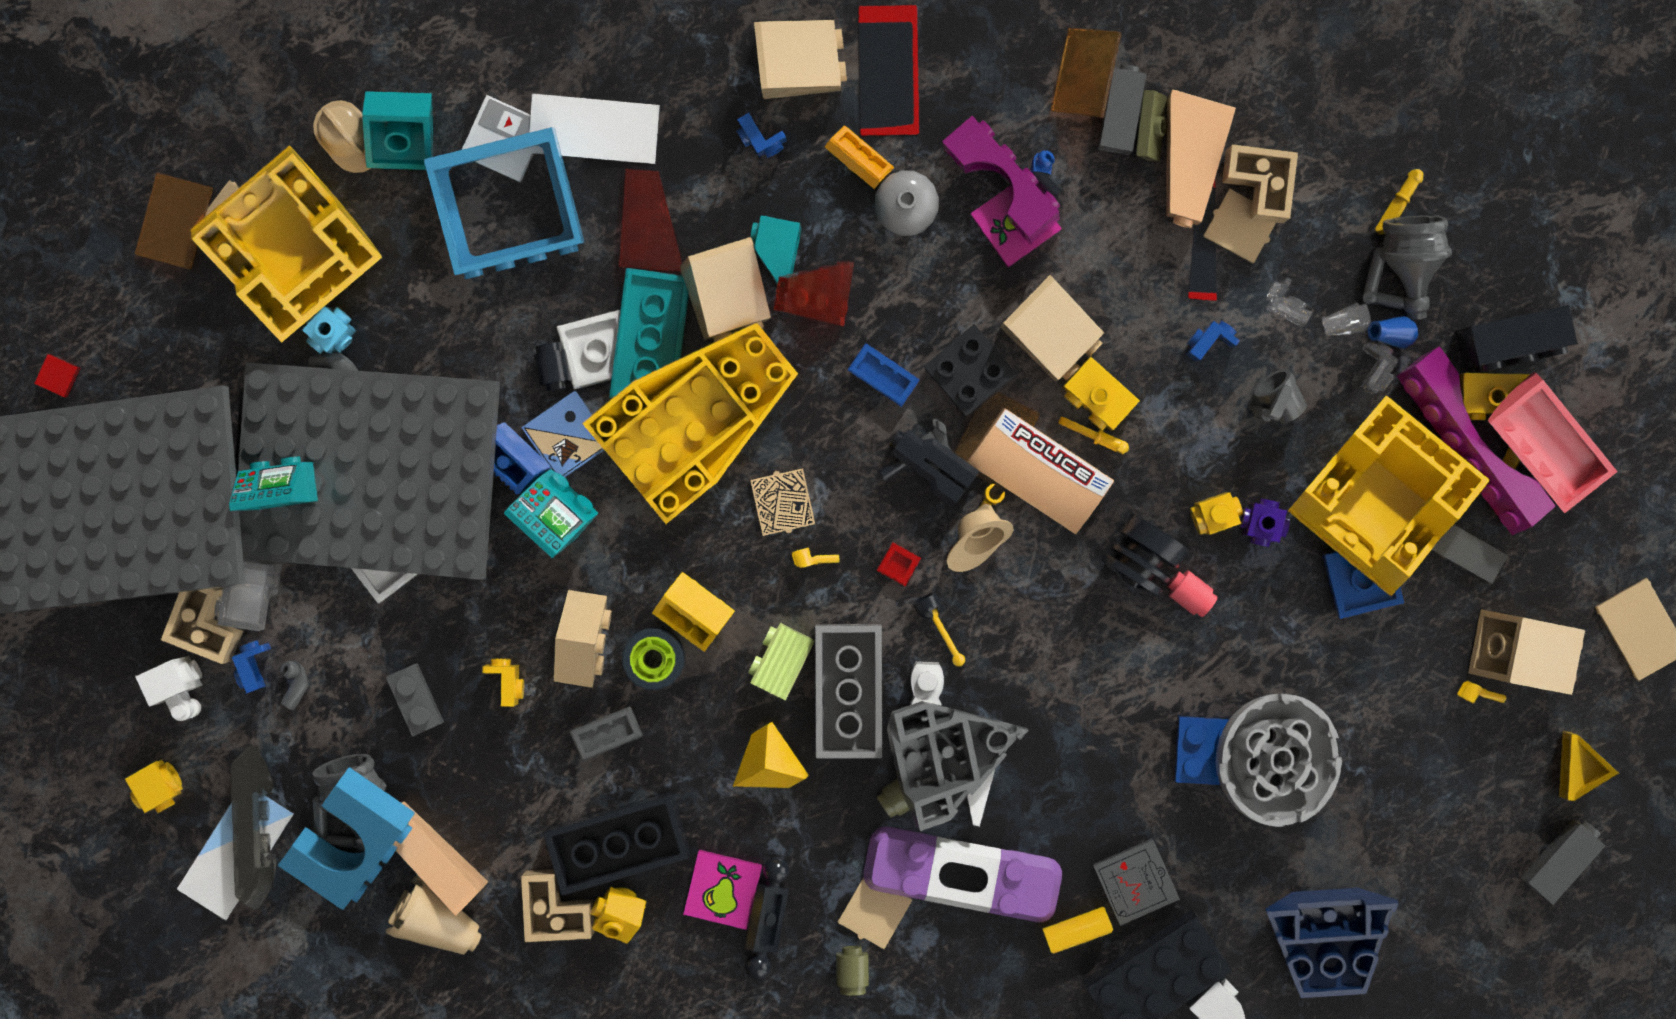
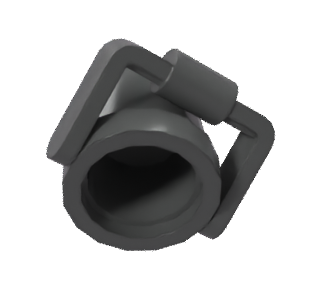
[1248,369,1307,423]

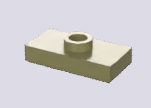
[1136,90,1167,162]

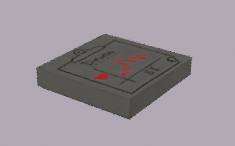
[1093,839,1180,926]

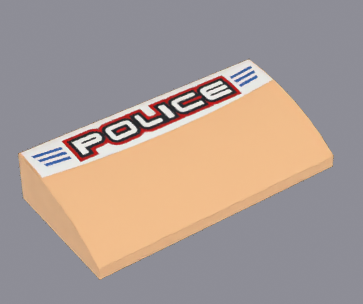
[967,408,1114,534]

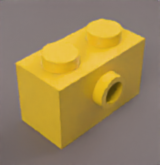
[1062,357,1140,431]
[1459,373,1530,420]
[652,572,735,652]

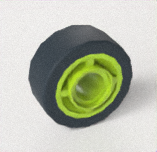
[622,628,685,690]

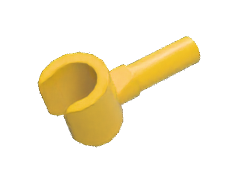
[979,484,1005,508]
[792,547,839,568]
[1457,681,1506,704]

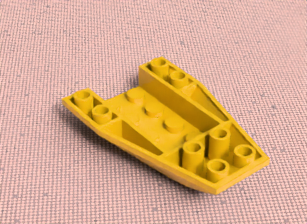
[582,322,798,524]

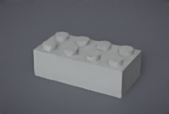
[815,624,882,758]

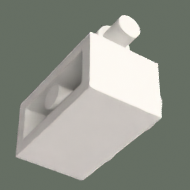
[135,656,202,721]

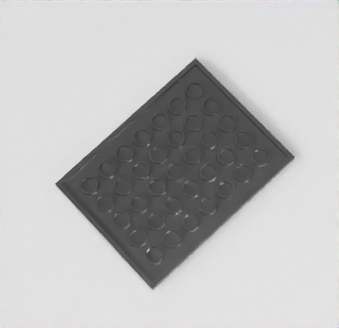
[238,362,500,580]
[0,386,245,613]

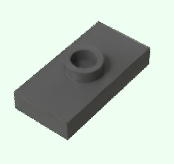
[569,706,643,762]

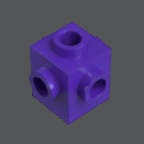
[1240,498,1290,547]

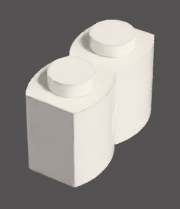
[910,661,944,706]

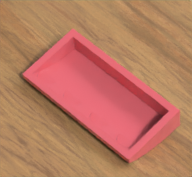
[1488,372,1617,513]

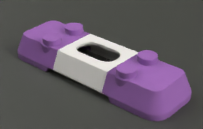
[864,826,1062,922]

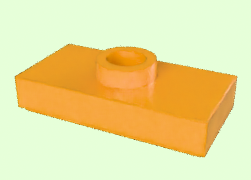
[825,125,894,189]

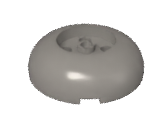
[1216,694,1342,827]

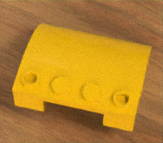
[190,145,382,343]
[1288,396,1490,596]

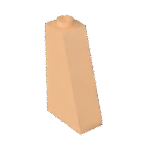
[1166,89,1236,228]
[393,801,488,916]

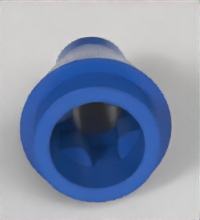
[1368,316,1418,349]

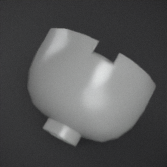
[874,170,939,236]

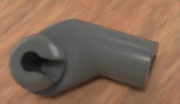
[309,352,358,371]
[280,661,309,710]

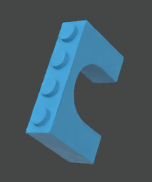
[278,767,415,910]

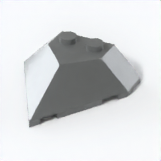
[887,701,1028,831]

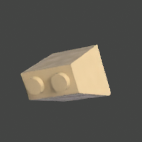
[754,20,847,99]
[680,237,771,342]
[1000,275,1104,381]
[1468,609,1585,695]

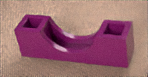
[942,116,1060,245]

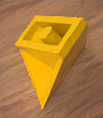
[732,722,809,788]
[1559,732,1619,801]

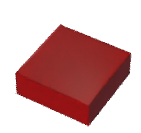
[34,354,81,397]
[877,542,921,586]

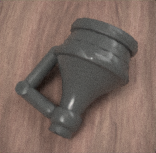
[1362,216,1452,320]
[312,754,386,852]

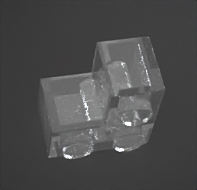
[215,558,282,631]

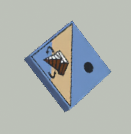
[521,391,604,477]

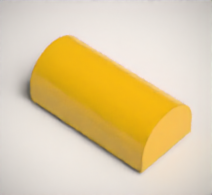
[1043,906,1113,954]

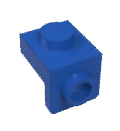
[736,113,787,158]
[1186,321,1240,362]
[232,640,271,693]

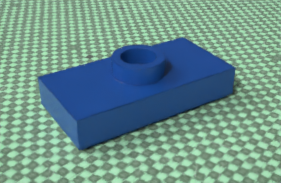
[847,343,920,407]

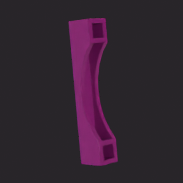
[1396,346,1555,535]

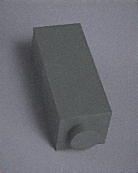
[1097,64,1147,156]
[1520,820,1606,905]

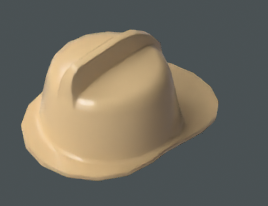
[313,100,371,173]
[946,504,1014,572]

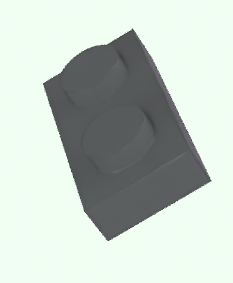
[386,663,444,736]

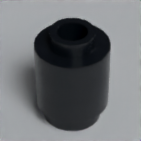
[533,342,571,391]

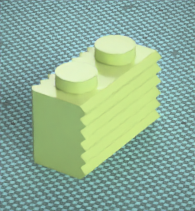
[748,623,815,700]

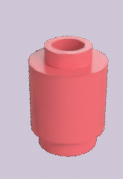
[1167,570,1218,617]

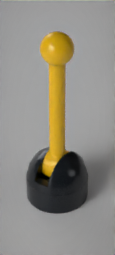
[912,591,965,666]

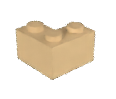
[1222,144,1298,223]
[161,588,244,664]
[554,590,612,688]
[521,869,595,942]

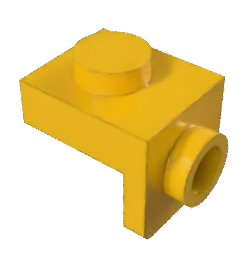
[482,659,524,707]

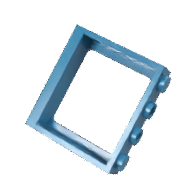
[424,127,585,279]

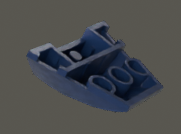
[1265,887,1399,998]

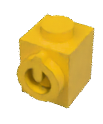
[1190,492,1243,535]
[125,760,183,813]
[591,887,646,944]

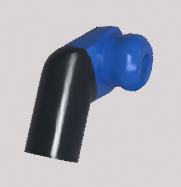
[1031,150,1061,197]

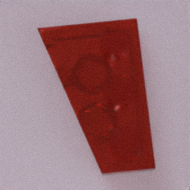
[619,169,683,272]
[773,261,854,326]

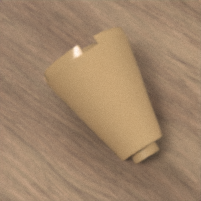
[385,875,482,955]

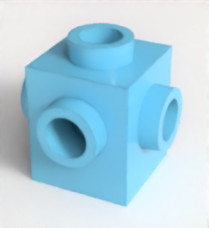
[303,306,356,354]

